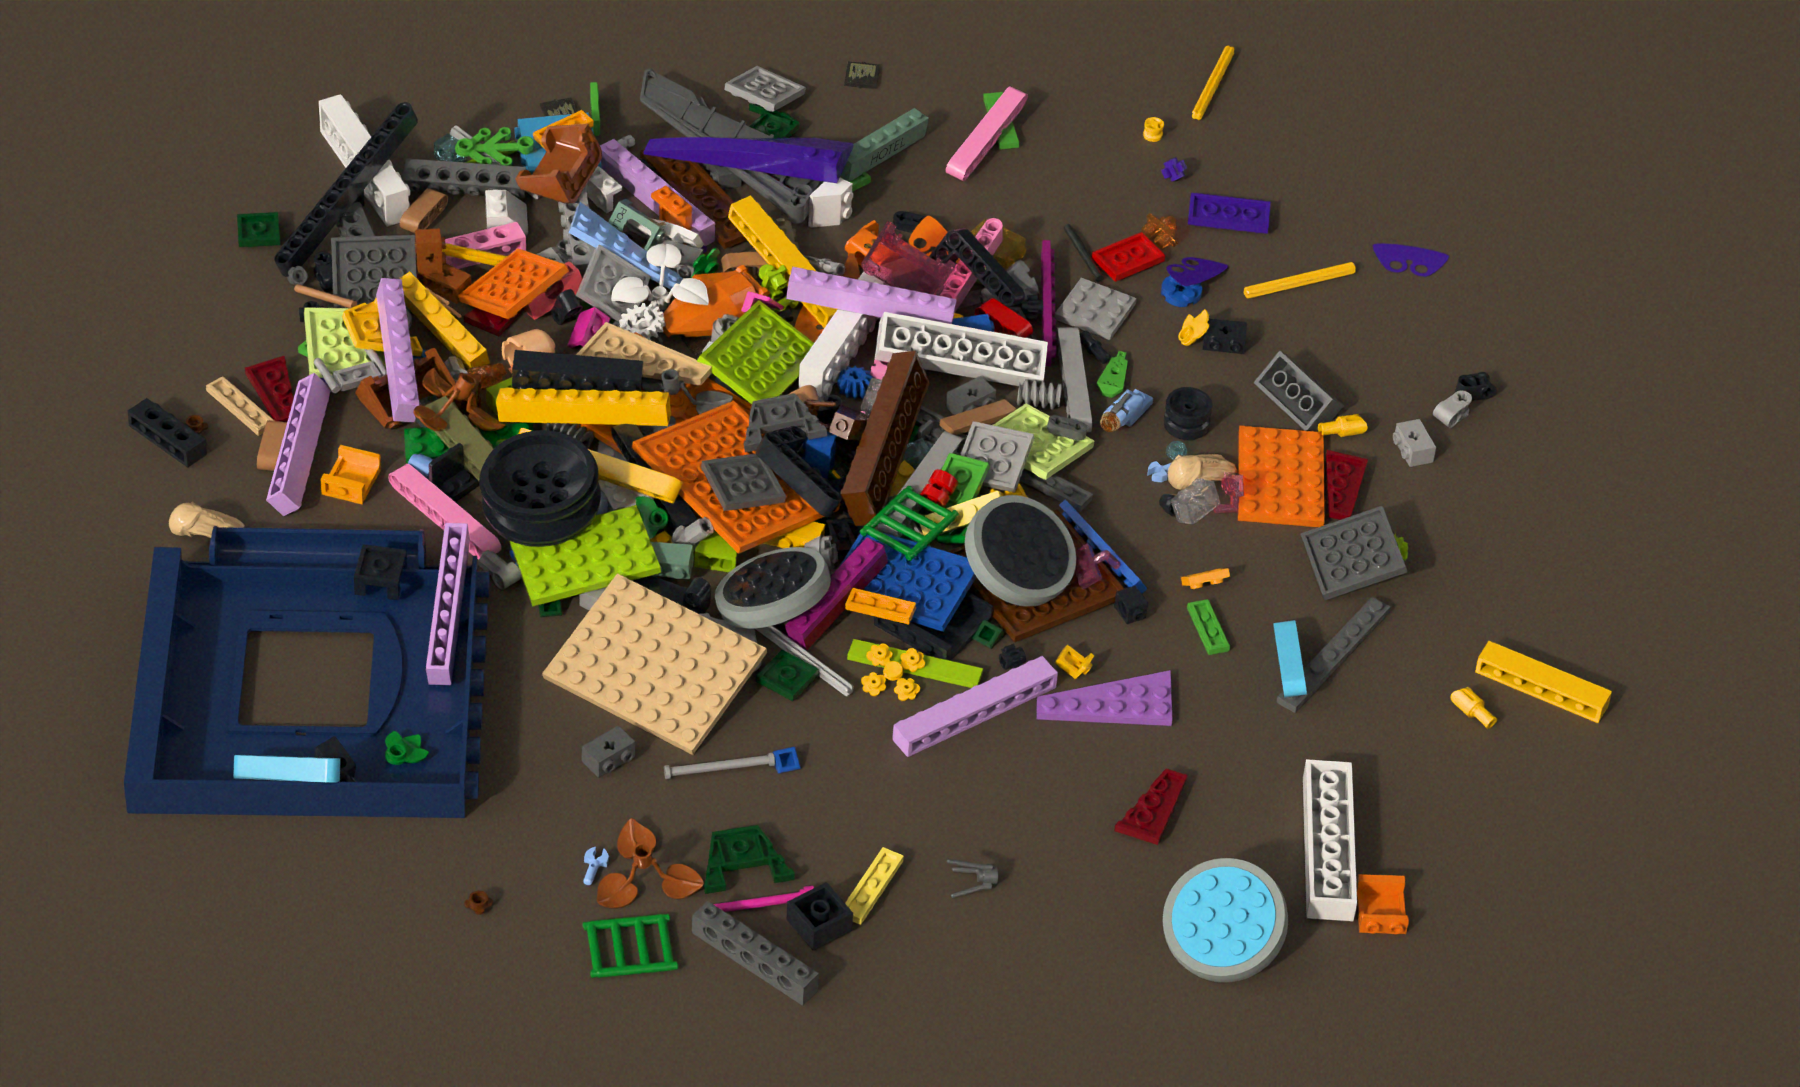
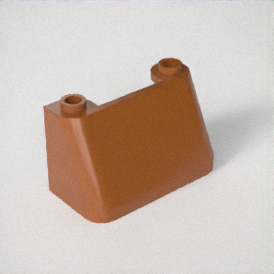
[515,123,602,204]
[355,347,456,430]

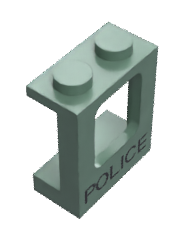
[608,199,666,251]

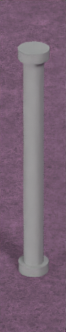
[664,752,775,779]

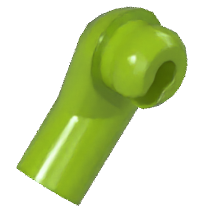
[774,296,799,313]

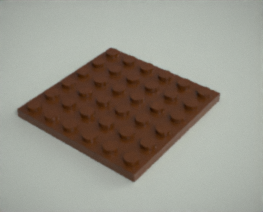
[947,509,1124,643]

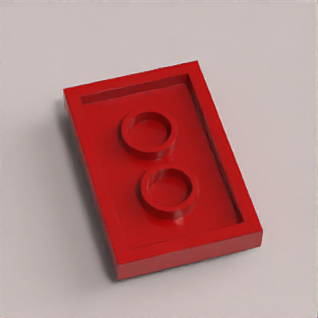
[1092,232,1165,282]

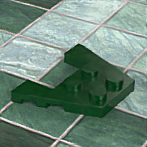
[749,103,800,138]
[704,825,795,894]

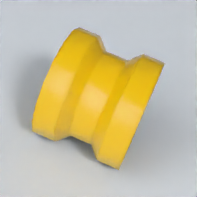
[1143,117,1164,142]

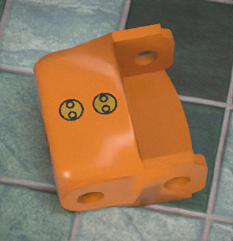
[845,220,910,270]

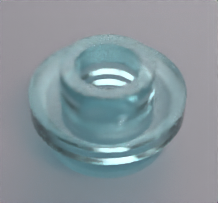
[1166,441,1187,460]

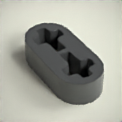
[1047,415,1088,441]

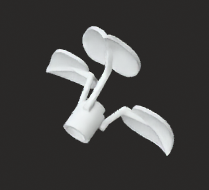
[611,244,709,310]

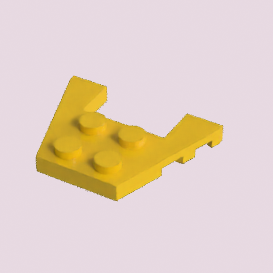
[342,298,423,356]

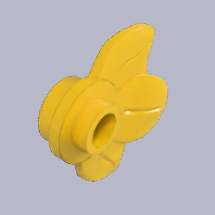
[1178,309,1209,346]

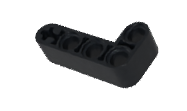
[632,576,711,614]

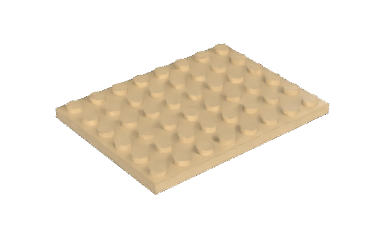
[542,574,767,755]

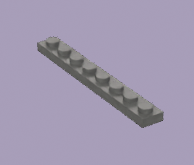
[1276,597,1391,713]

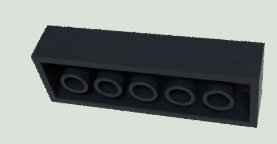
[512,350,643,392]

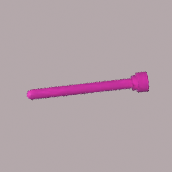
[713,885,814,912]

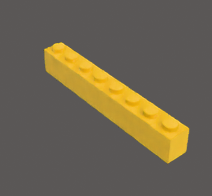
[728,195,837,328]
[496,388,671,426]

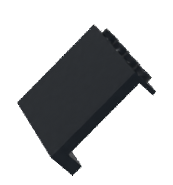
[874,591,993,661]

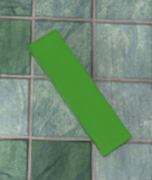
[983,92,1019,149]

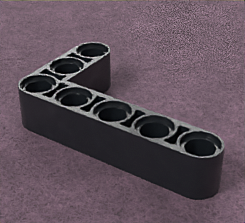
[923,228,1025,307]
[755,426,842,517]

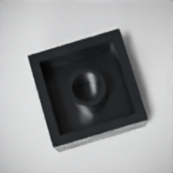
[786,882,853,951]

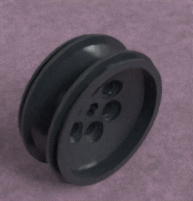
[479,430,601,547]

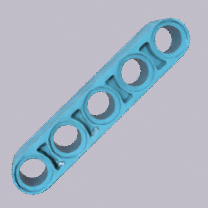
[1273,620,1307,698]
[233,755,340,782]

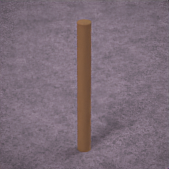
[294,284,357,308]

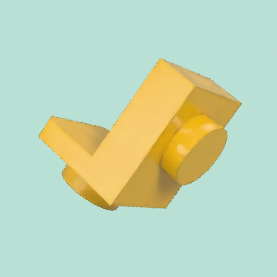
[1055,644,1094,679]

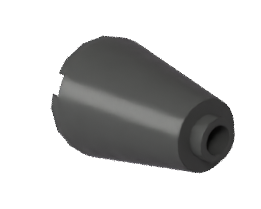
[979,260,1039,304]

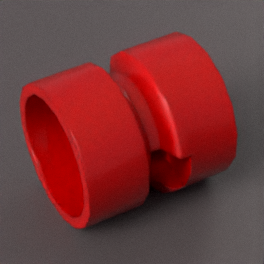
[920,469,959,508]

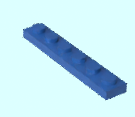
[1059,499,1147,594]

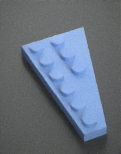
[568,202,683,290]

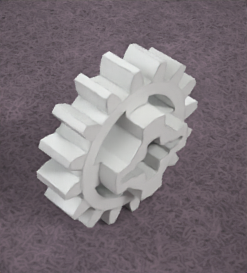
[619,303,665,340]

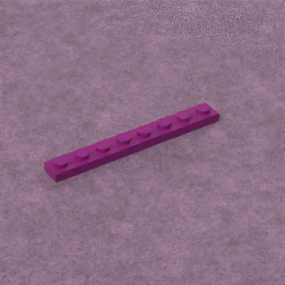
[1041,240,1056,366]

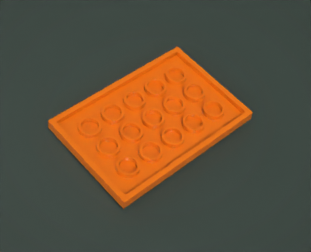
[1238,426,1324,527]

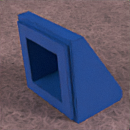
[773,747,801,774]

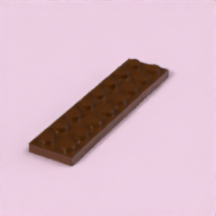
[640,149,747,249]

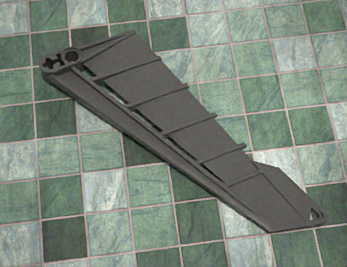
[640,68,823,223]

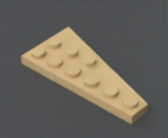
[576,322,712,385]

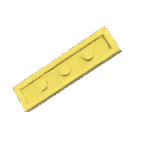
[920,491,1002,536]
[845,847,904,925]

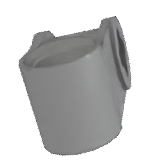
[1433,390,1472,428]

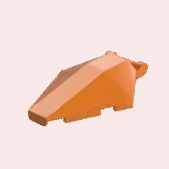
[663,265,770,337]

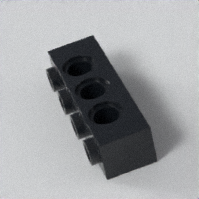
[127,398,207,468]

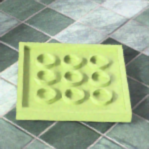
[304,308,386,378]
[993,403,1095,480]

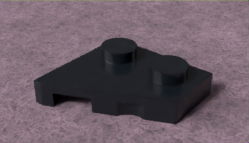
[825,519,864,556]

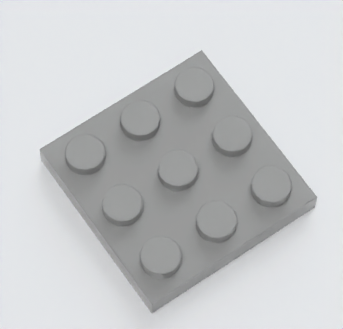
[724,66,806,112]
[576,244,651,322]
[1055,278,1137,340]
[960,421,1035,493]

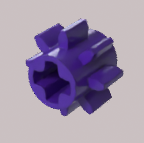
[1161,157,1187,181]

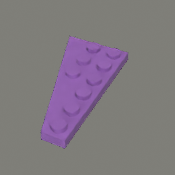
[1036,670,1172,726]

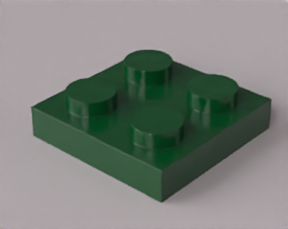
[237,212,280,247]
[756,650,819,702]

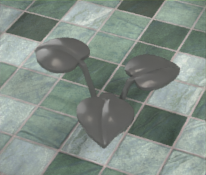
[640,369,733,436]

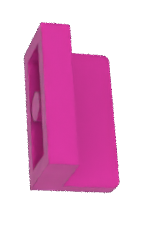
[741,291,784,313]
[567,307,610,348]

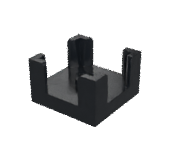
[354,544,407,601]

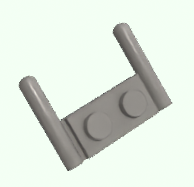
[314,349,387,393]

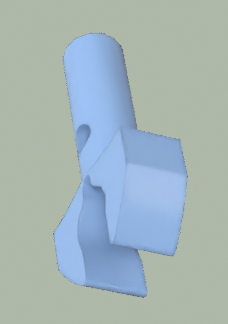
[1147,461,1171,482]
[583,847,609,885]

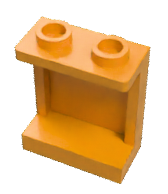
[321,445,381,505]

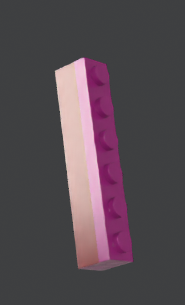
[785,537,888,651]

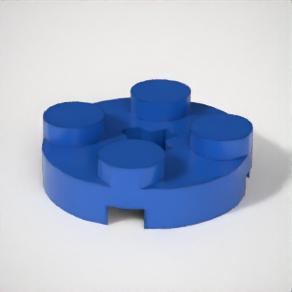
[1161,271,1202,307]

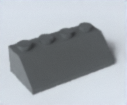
[1254,351,1344,431]

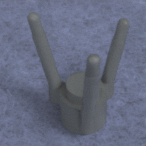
[947,859,998,898]

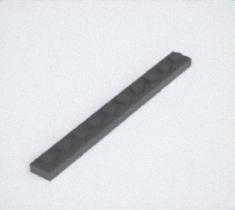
[915,406,1093,512]

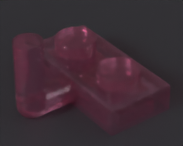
[1213,472,1244,514]
[1075,543,1120,589]

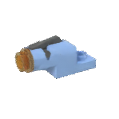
[1100,389,1153,432]

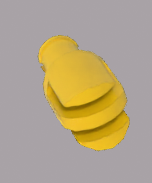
[1318,414,1368,437]
[1451,687,1497,729]

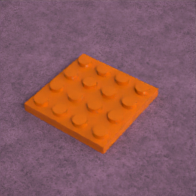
[457,248,569,319]

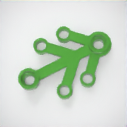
[455,127,534,166]

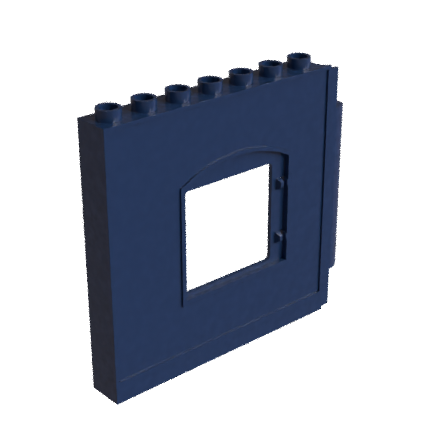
[124,526,490,818]

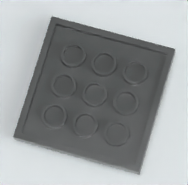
[331,235,417,314]
[1301,506,1407,601]

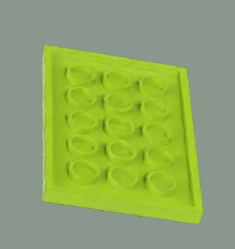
[697,300,814,404]
[510,505,661,607]

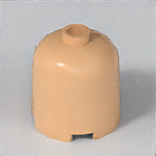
[502,329,555,373]

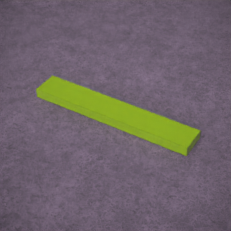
[847,639,983,688]

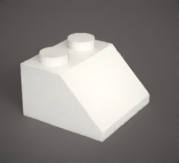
[808,178,853,228]
[485,190,528,234]

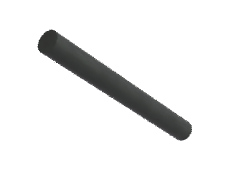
[1064,224,1103,282]

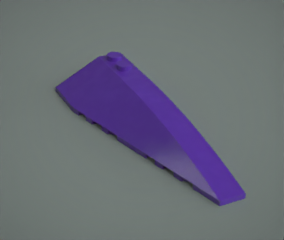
[644,137,854,183]

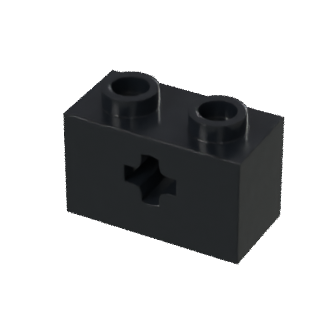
[1202,318,1247,354]

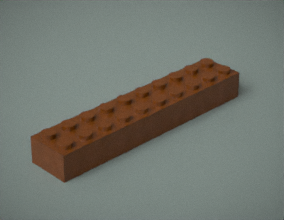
[841,351,930,526]

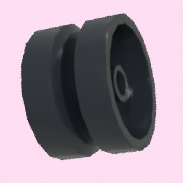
[1163,387,1213,440]

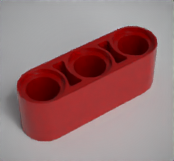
[975,298,1033,338]

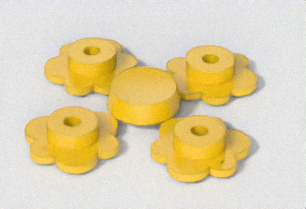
[861,644,925,701]

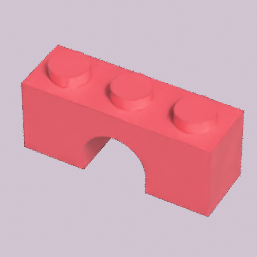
[523,261,582,320]

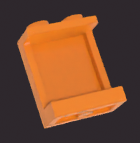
[651,186,692,245]
[1356,874,1409,934]

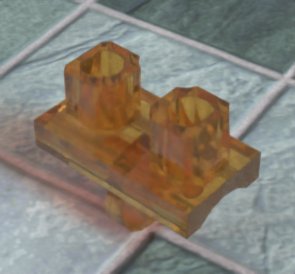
[1141,213,1178,249]
[467,363,507,390]

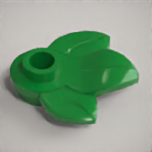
[690,248,720,278]
[635,496,668,539]
[385,731,429,765]

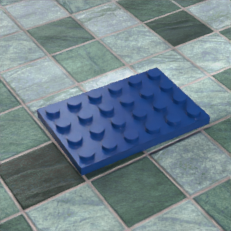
[839,532,976,631]

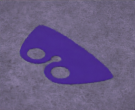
[1373,243,1449,277]
[1166,257,1228,286]

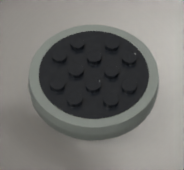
[965,495,1076,606]
[715,547,831,629]

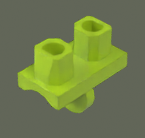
[759,264,788,300]

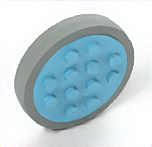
[1163,858,1288,982]

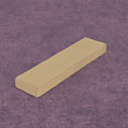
[206,376,275,436]

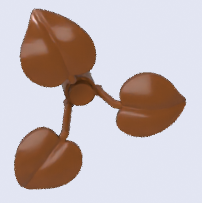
[413,368,506,431]
[597,818,704,908]

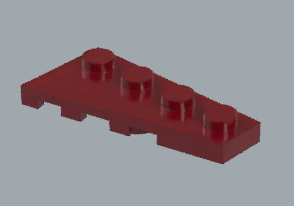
[245,356,294,422]
[1114,769,1187,845]

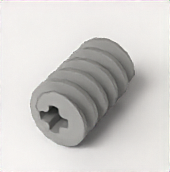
[1017,379,1062,410]

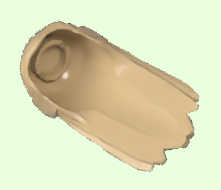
[1168,454,1238,490]
[169,502,245,538]

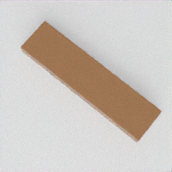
[939,399,1017,435]

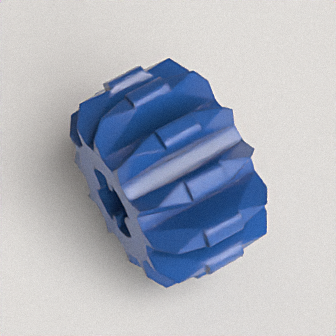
[837,365,873,399]

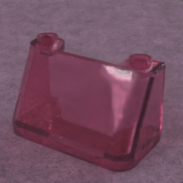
[861,221,958,296]

